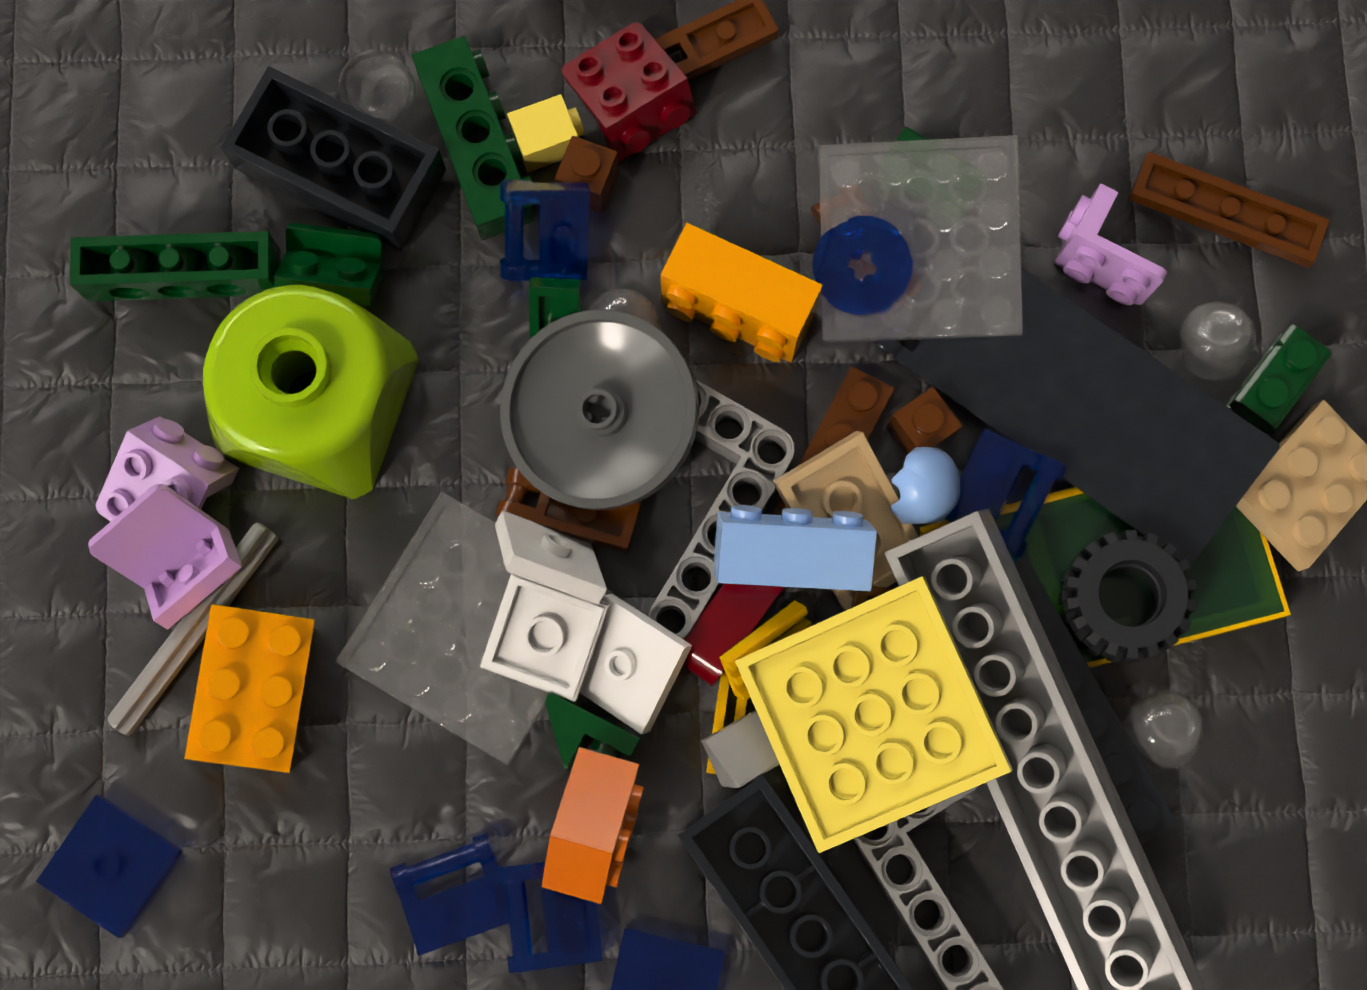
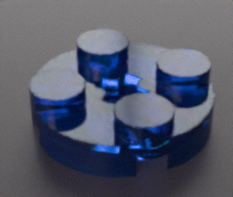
[812,215,913,317]

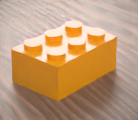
[660,222,823,363]
[184,604,315,773]

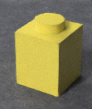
[507,94,585,173]

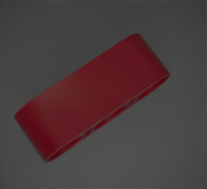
[683,583,785,687]

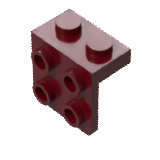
[562,23,697,163]

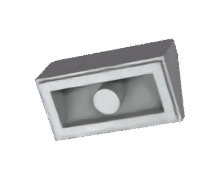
[701,710,779,788]

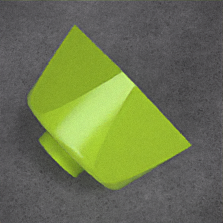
[203,285,419,499]

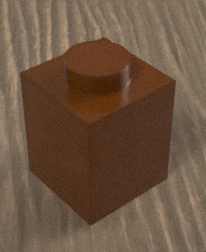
[555,136,619,214]
[886,387,963,455]

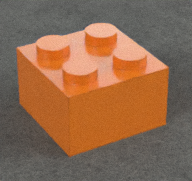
[541,747,644,904]

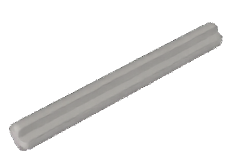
[107,523,278,736]

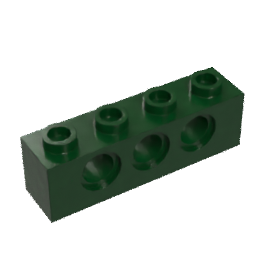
[411,35,539,241]
[69,231,281,302]

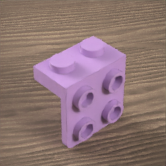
[1054,183,1167,305]
[96,416,239,522]
[88,484,242,630]

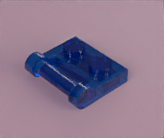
[500,179,590,281]
[944,429,1067,557]
[390,832,518,956]
[498,862,603,973]

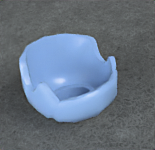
[891,447,960,524]

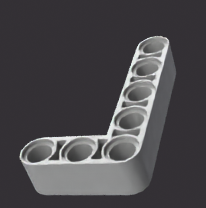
[648,380,795,639]
[851,786,1004,990]

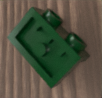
[273,222,384,306]

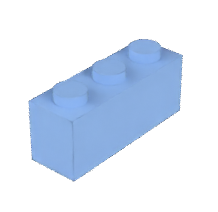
[713,505,877,591]

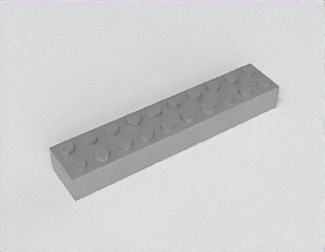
[884,508,1204,990]

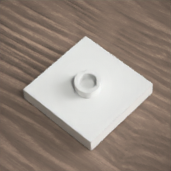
[495,510,607,604]
[480,573,610,701]
[580,594,692,734]

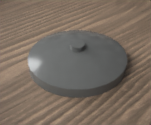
[500,310,699,510]

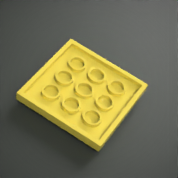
[735,576,1013,853]

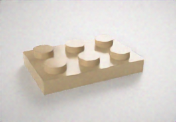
[1236,400,1367,572]
[772,431,919,610]

